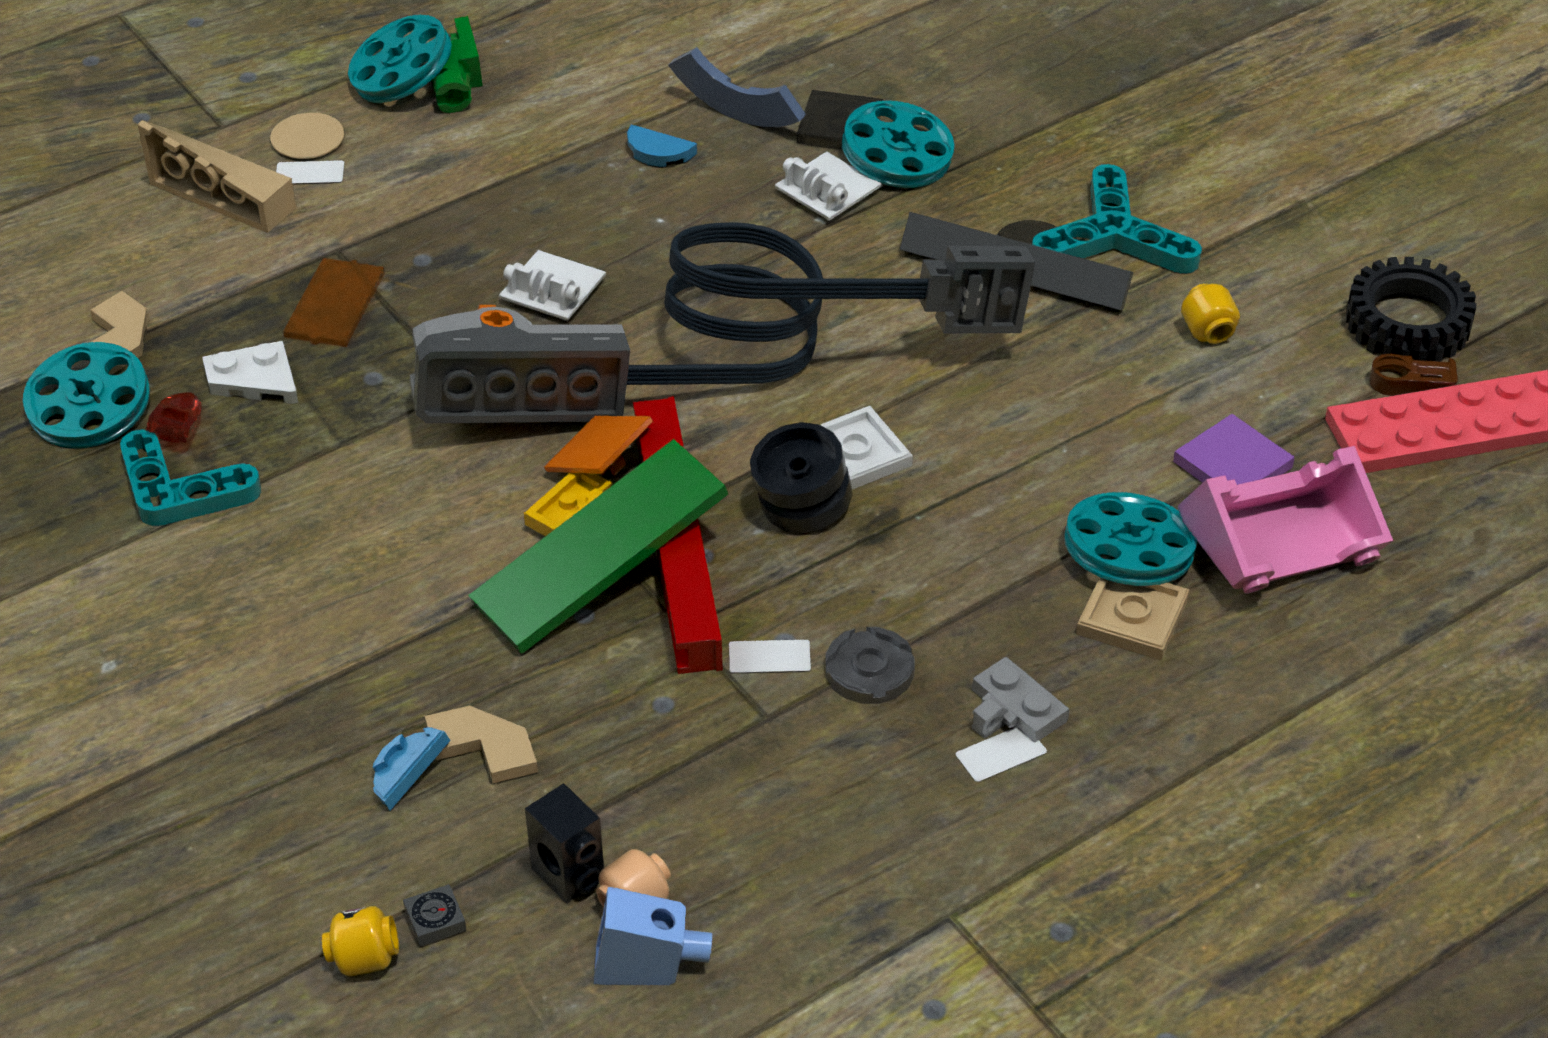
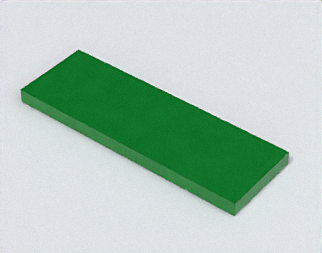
[468,439,729,654]

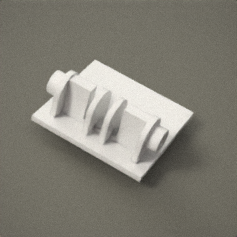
[775,151,881,221]
[499,250,606,321]

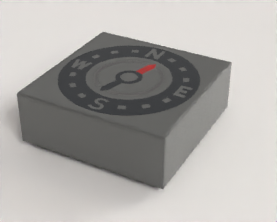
[403,884,467,947]

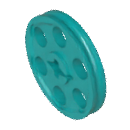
[348,15,452,103]
[842,100,955,188]
[23,342,150,449]
[1064,492,1197,586]

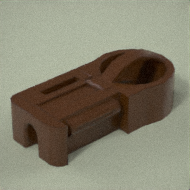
[1369,354,1458,396]

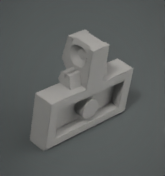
[972,657,1069,742]

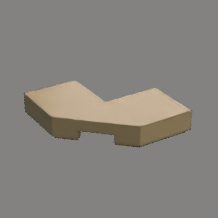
[90,291,149,375]
[425,705,538,783]

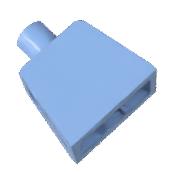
[593,887,712,985]

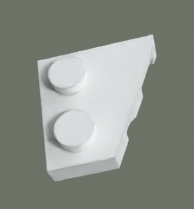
[202,341,298,404]

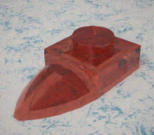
[146,392,202,443]

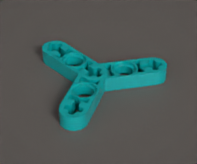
[1032,164,1202,273]

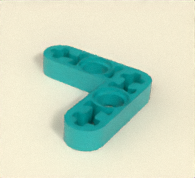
[120,429,261,526]

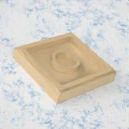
[1076,577,1190,660]

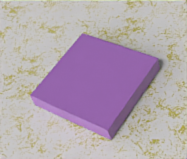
[1173,414,1294,485]

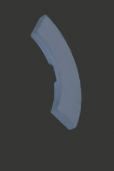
[668,47,806,127]

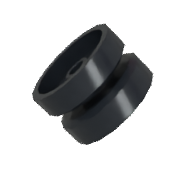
[750,422,853,533]

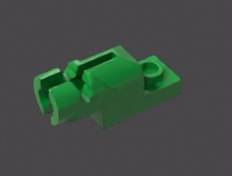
[431,16,483,113]

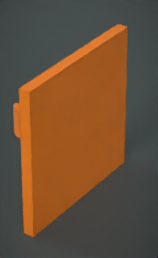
[544,416,653,475]

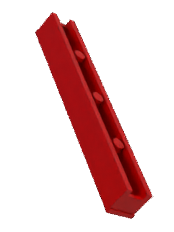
[633,396,723,674]

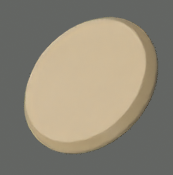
[270,113,344,160]

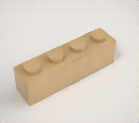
[137,120,296,233]

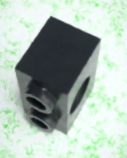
[525,783,604,904]

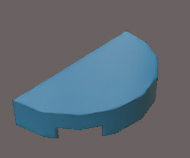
[627,124,697,167]
[373,727,451,811]

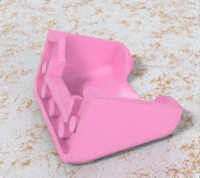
[1178,446,1393,594]

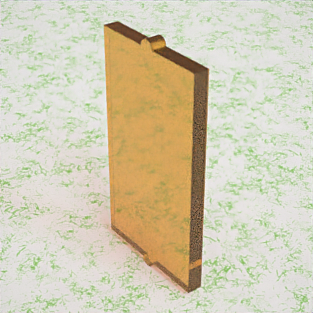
[283,258,385,347]

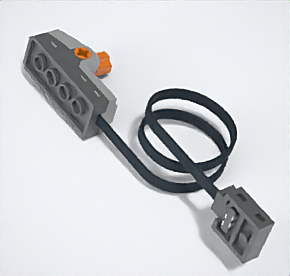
[410,222,1035,423]

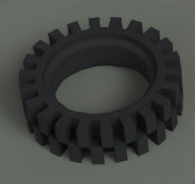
[1346,256,1477,362]

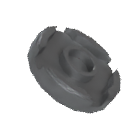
[826,627,915,704]

